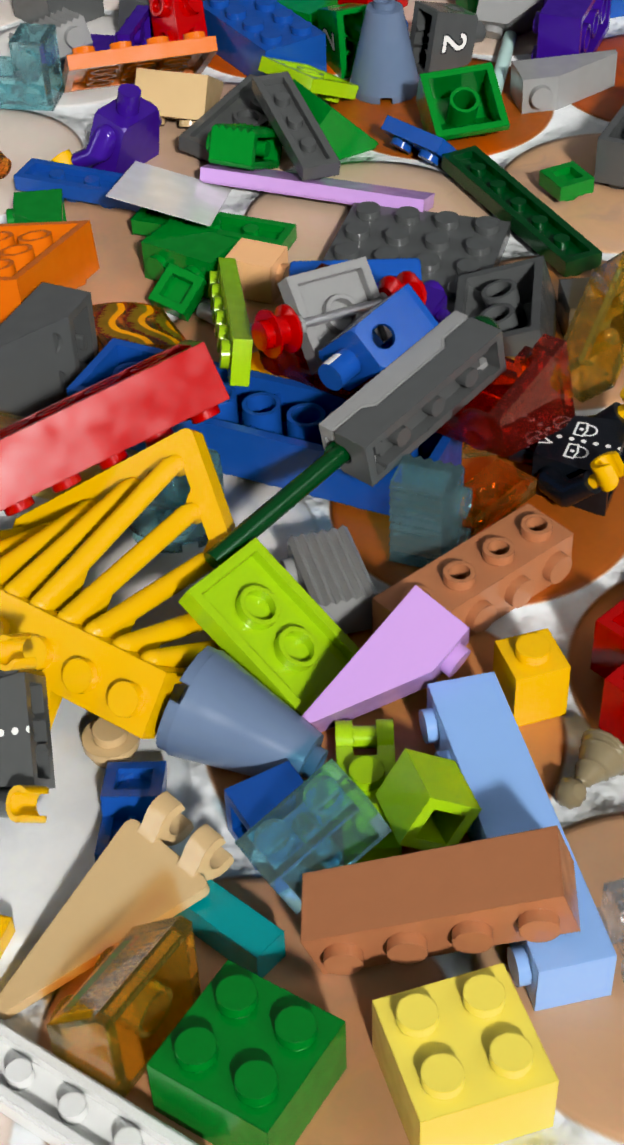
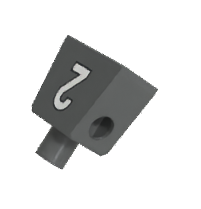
[410,1,486,74]

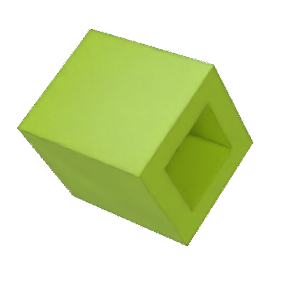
[375,748,481,850]

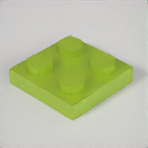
[258,56,359,103]

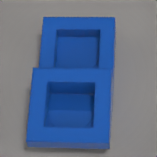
[94,761,167,862]

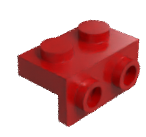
[149,0,208,41]

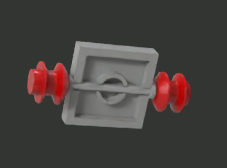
[251,256,427,375]

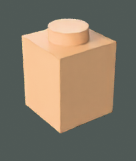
[224,238,290,305]

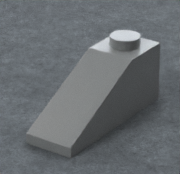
[510,49,618,114]

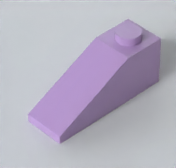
[302,585,471,732]

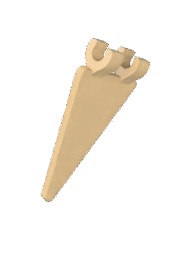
[0,791,235,1020]

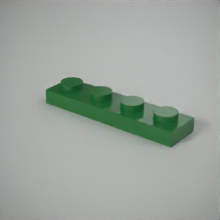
[131,207,297,250]

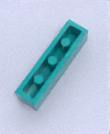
[173,880,286,978]

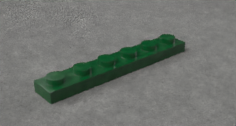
[442,145,602,277]

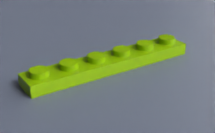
[208,257,253,387]

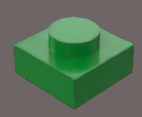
[539,161,595,201]
[148,263,208,322]

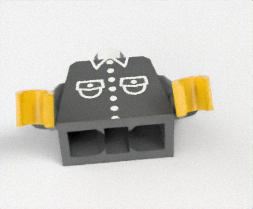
[0,633,56,823]

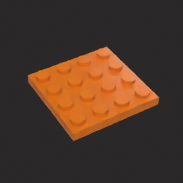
[62,31,218,93]

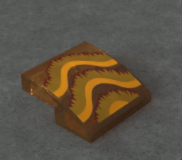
[92,302,186,351]

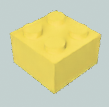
[372,963,559,1145]

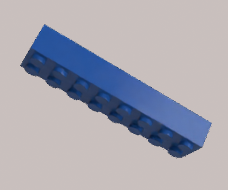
[66,338,463,525]

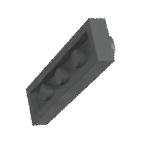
[252,71,340,181]

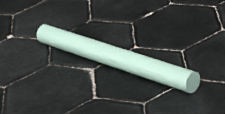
[494,30,517,95]

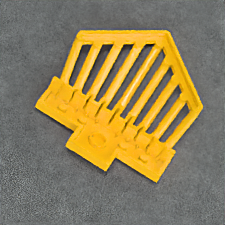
[0,428,236,739]

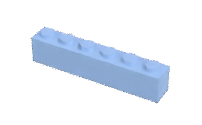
[418,671,617,1011]

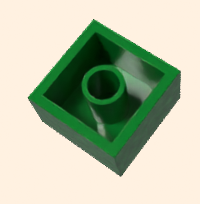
[146,960,347,1145]

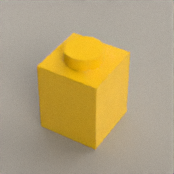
[493,628,571,727]

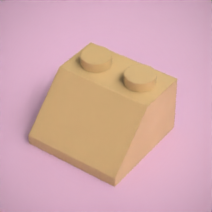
[135,68,223,128]

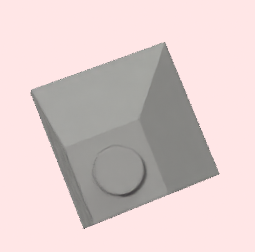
[476,0,544,39]

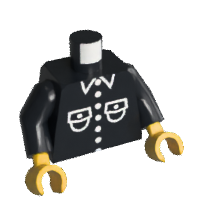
[508,388,624,516]

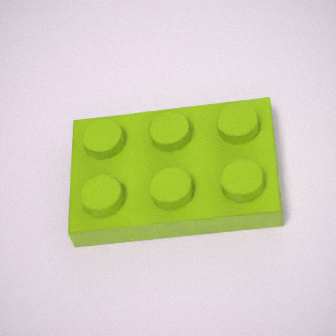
[178,537,359,716]

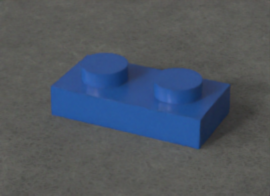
[380,115,457,167]

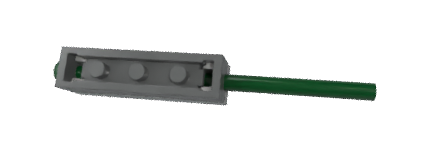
[204,310,507,569]

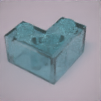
[0,23,64,111]

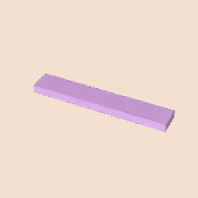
[200,163,435,212]

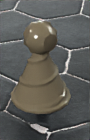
[554,728,624,810]

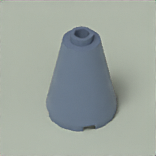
[349,0,419,105]
[156,646,329,782]

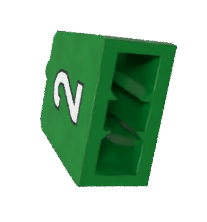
[317,3,367,79]

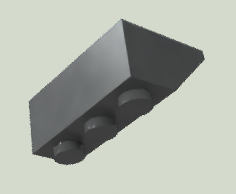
[454,255,557,376]

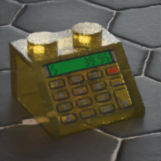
[46,916,201,1098]

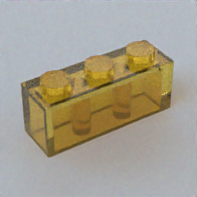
[547,251,624,403]

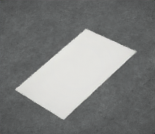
[106,161,232,226]

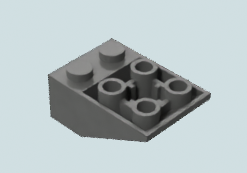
[0,282,99,429]

